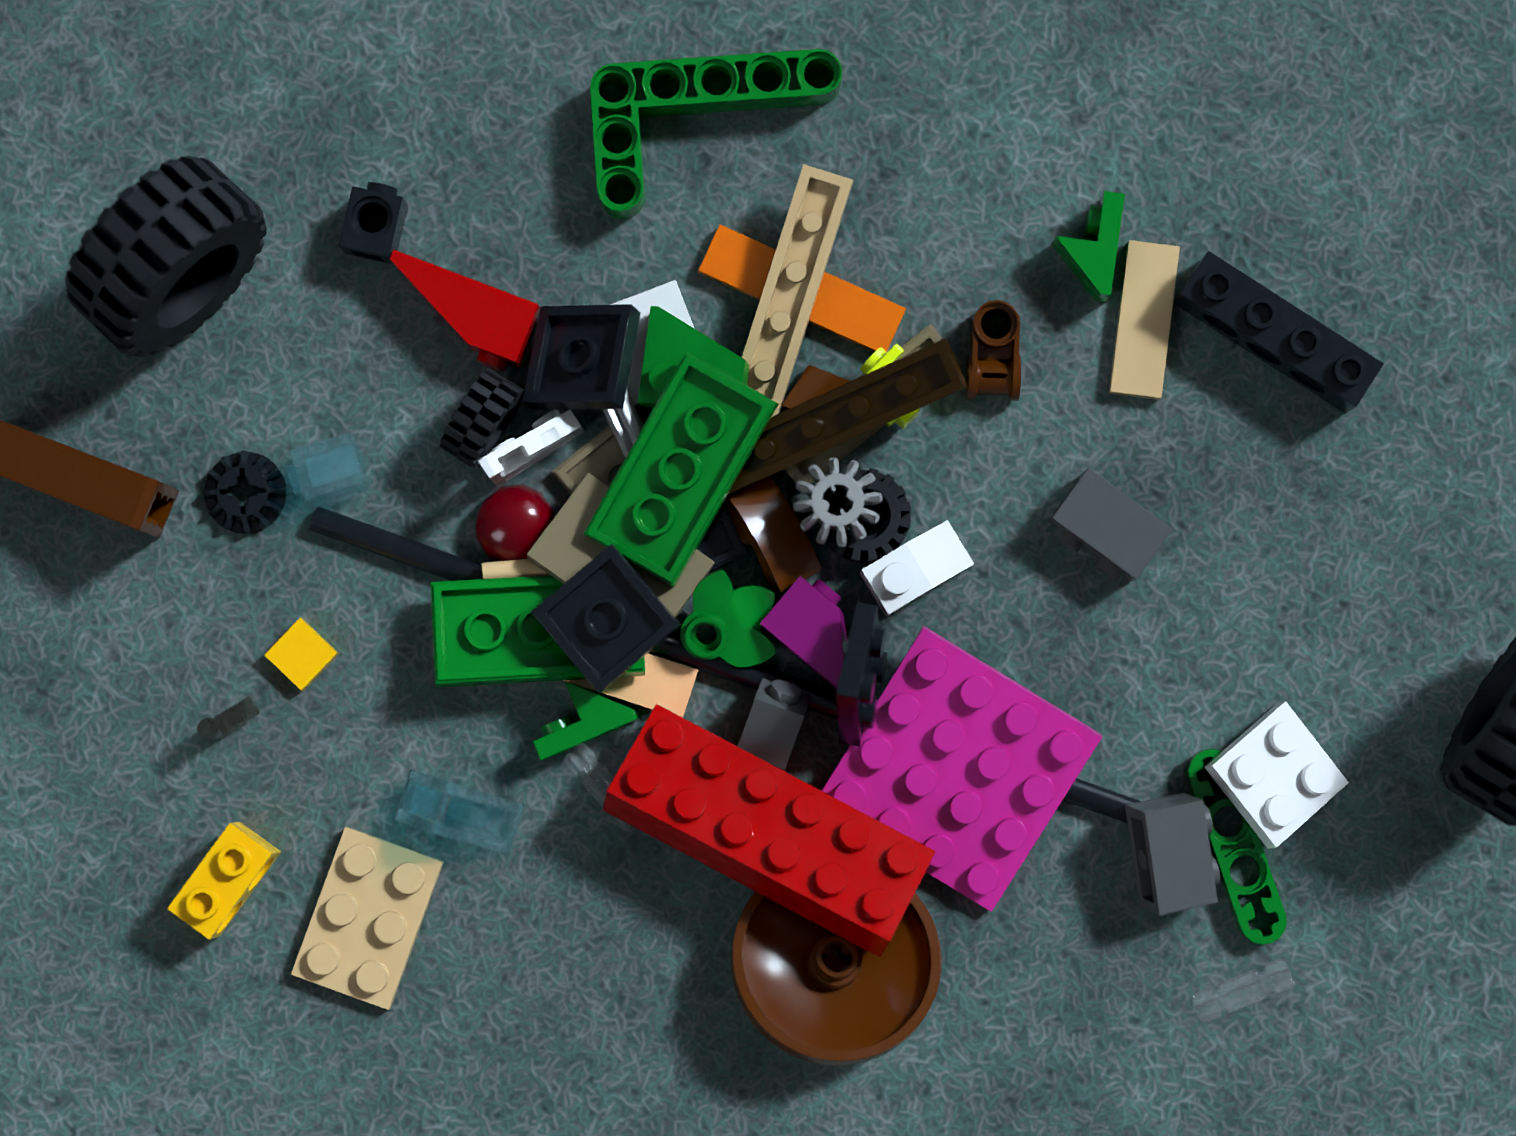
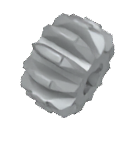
[793,457,882,547]

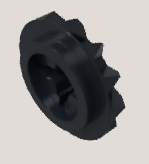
[202,451,287,534]

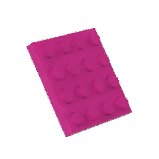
[821,625,1102,912]

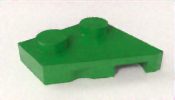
[638,306,749,408]

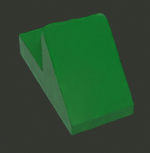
[1052,191,1125,303]
[533,682,639,761]

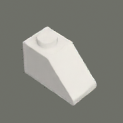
[859,520,974,617]

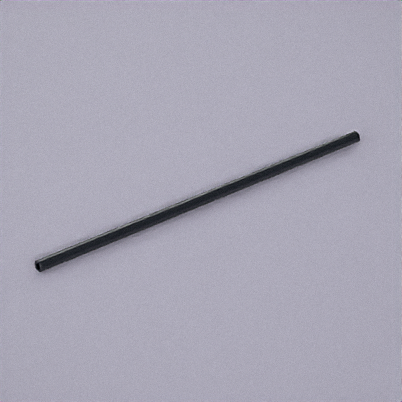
[310,506,1141,824]

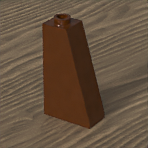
[0,420,179,538]

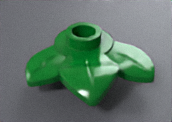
[680,570,776,667]

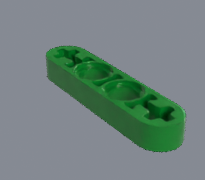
[1186,749,1287,945]

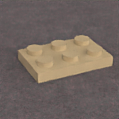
[291,827,444,1010]

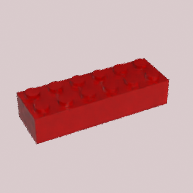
[603,704,936,958]

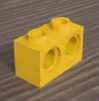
[167,822,281,940]

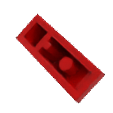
[390,249,540,372]

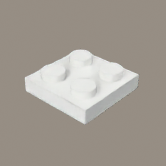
[1204,701,1349,849]

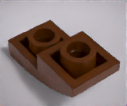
[725,476,822,593]

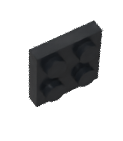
[522,304,641,410]
[531,544,681,693]
[836,602,887,746]

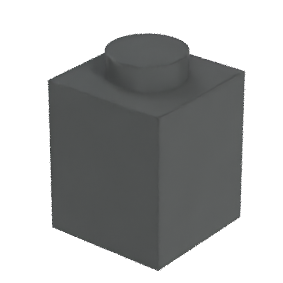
[738,678,811,770]

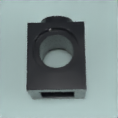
[339,182,408,265]

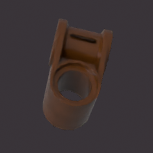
[966,300,1021,401]

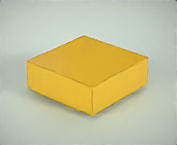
[264,618,339,691]

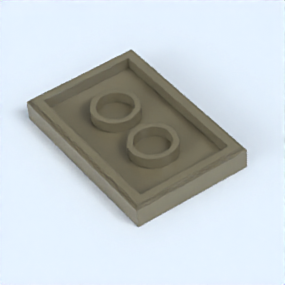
[527,473,715,618]

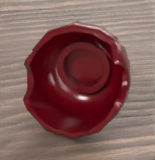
[475,484,554,561]

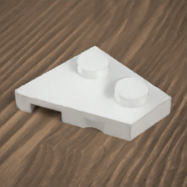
[478,410,584,487]

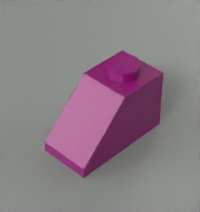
[760,576,848,690]

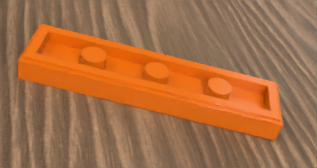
[698,224,906,352]

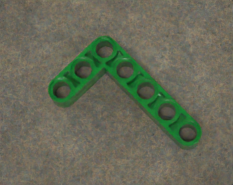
[590,49,842,220]

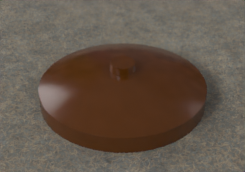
[731,892,942,1066]

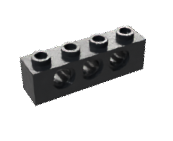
[1173,251,1384,414]

